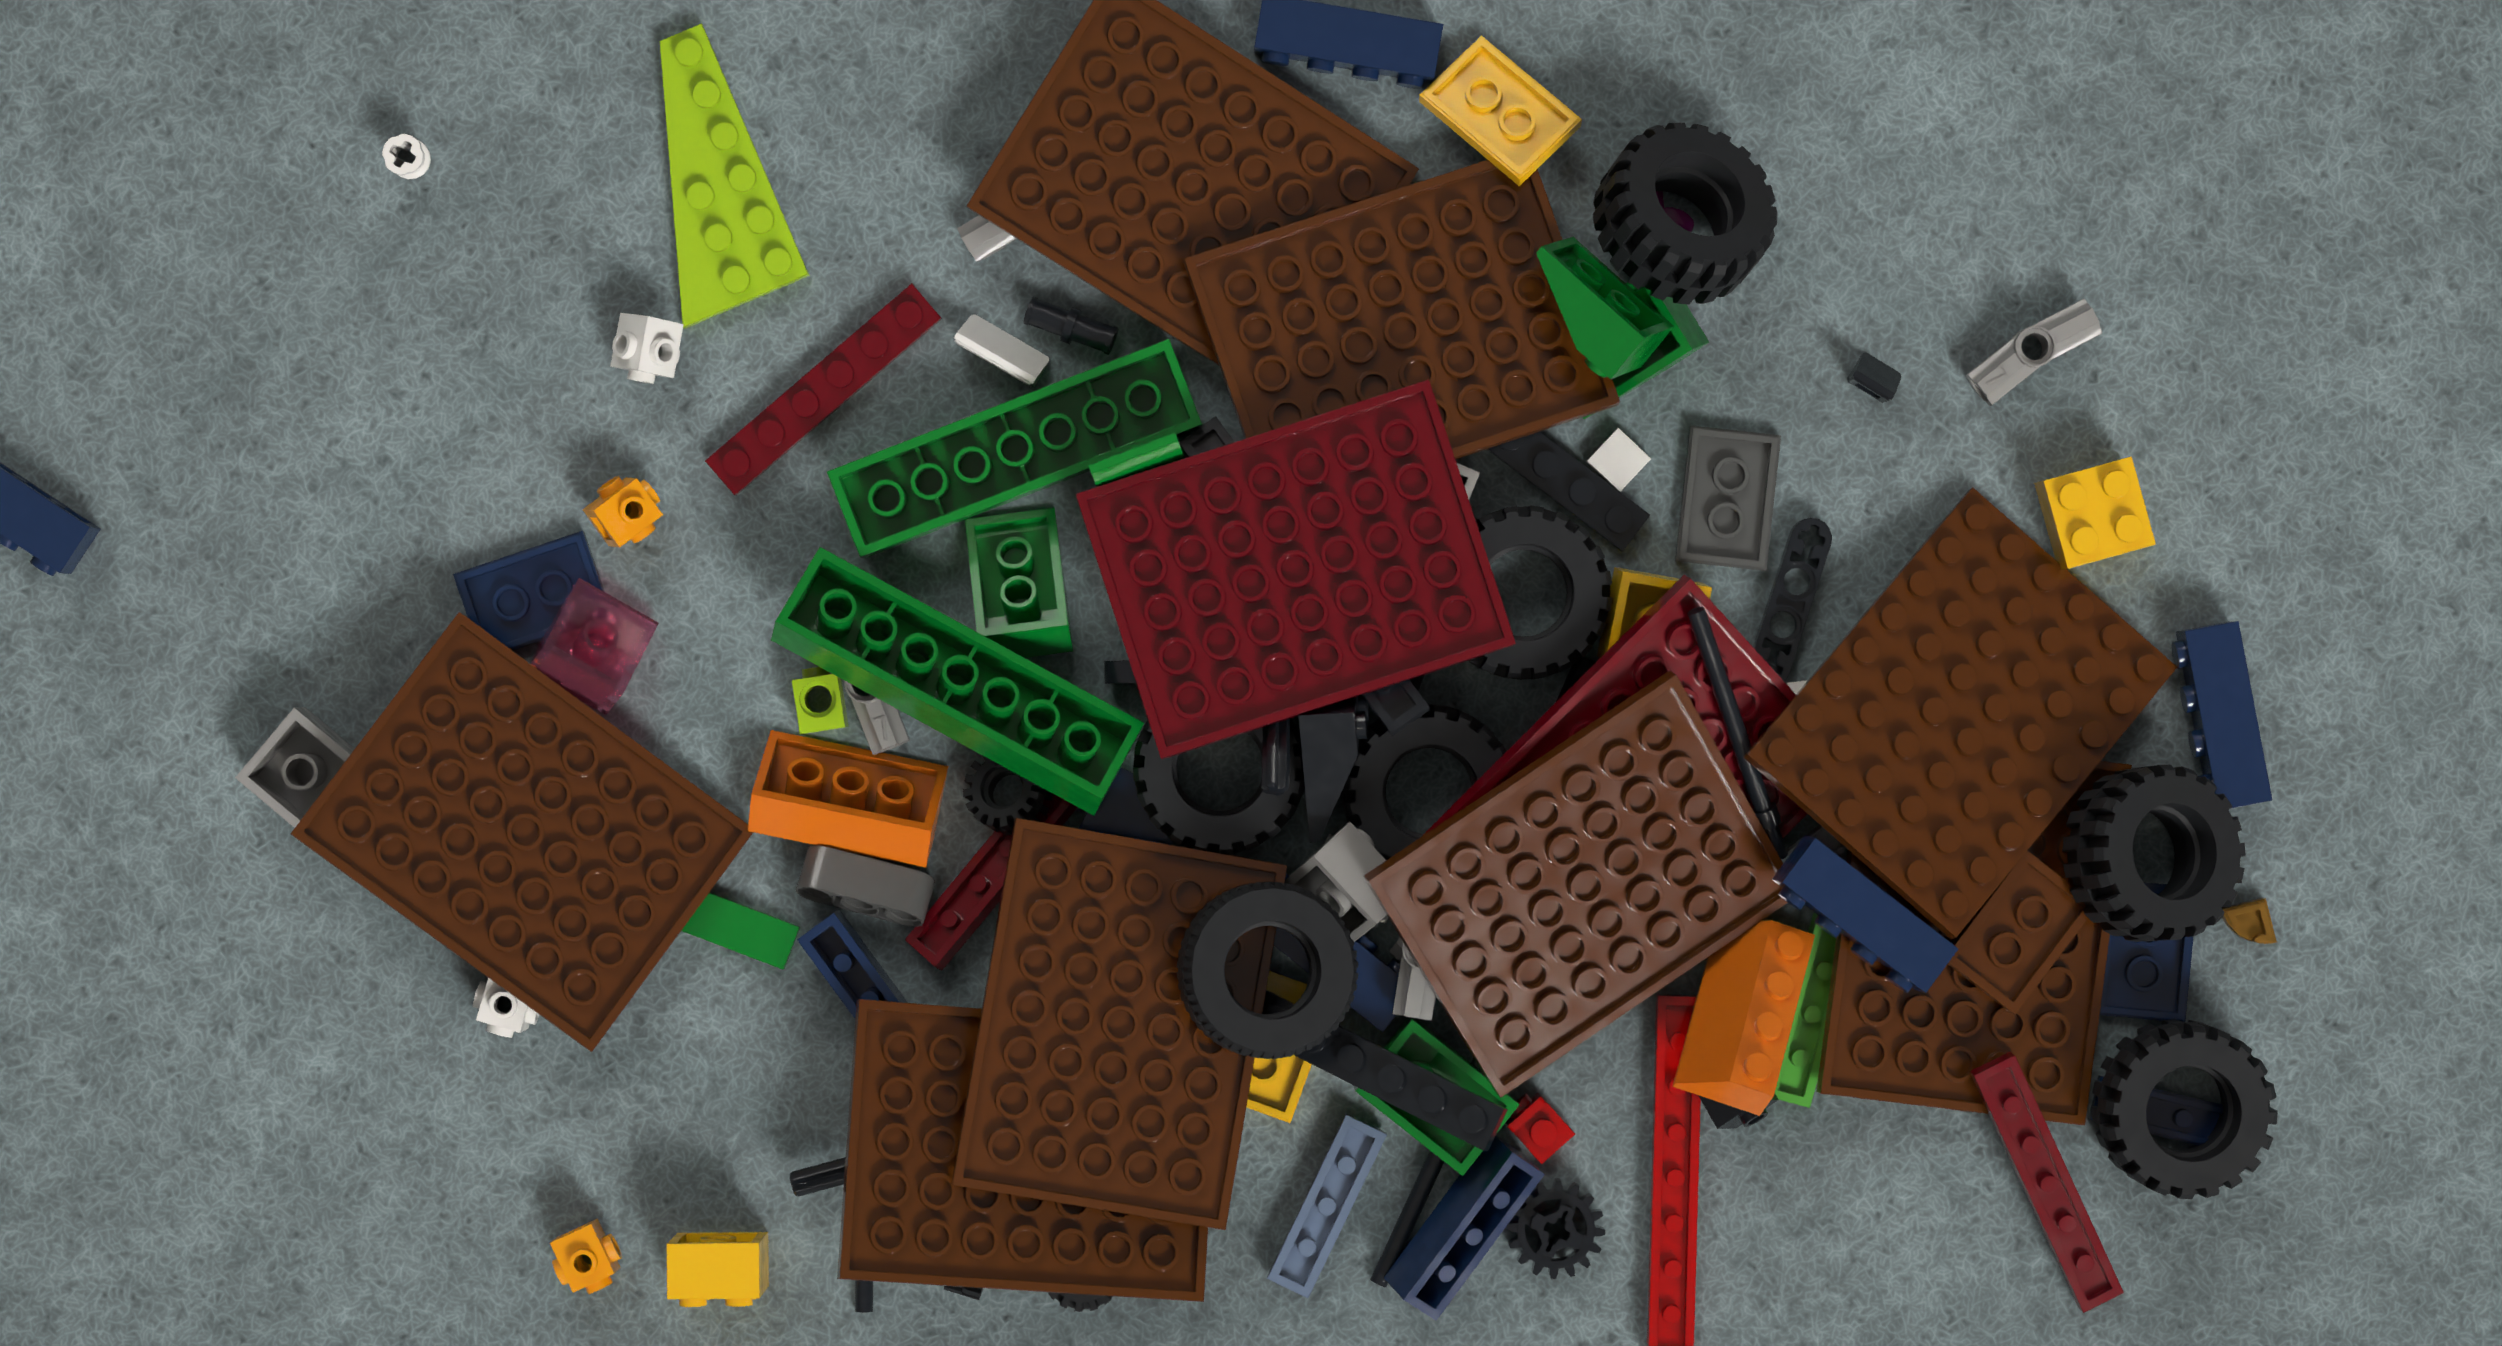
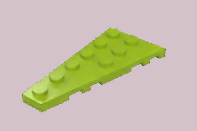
[660,23,810,329]

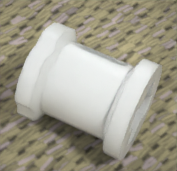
[382,134,431,179]

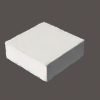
[1586,428,1651,492]

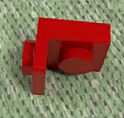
[1505,1093,1575,1164]

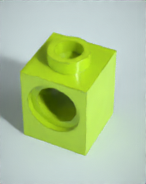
[792,667,849,734]

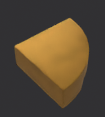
[2222,898,2277,944]

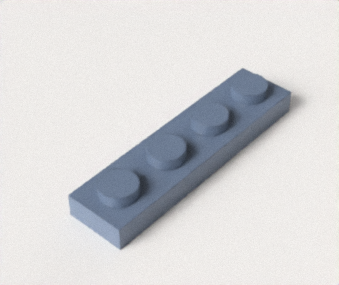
[1267,1113,1387,1298]

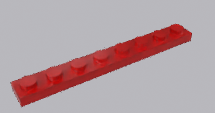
[1647,995,1701,1346]

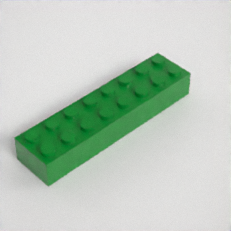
[827,339,1202,559]
[771,547,1144,816]

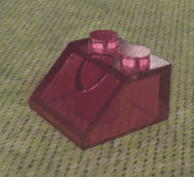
[530,578,659,715]

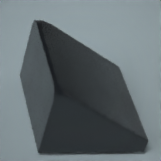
[1847,352,1901,403]

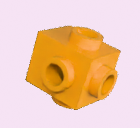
[582,476,663,548]
[550,1218,622,1294]

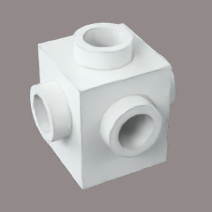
[611,313,684,384]
[473,978,539,1038]

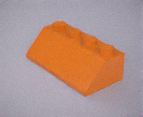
[748,730,949,868]
[1672,920,1815,1116]

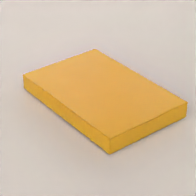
[1419,35,1582,186]
[1246,970,1312,1123]

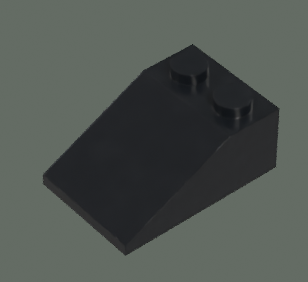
[1299,695,1369,843]

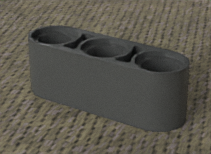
[796,845,935,927]

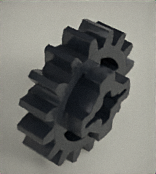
[1506,1178,1606,1279]

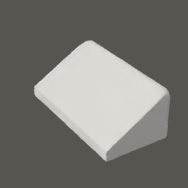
[954,314,1049,388]

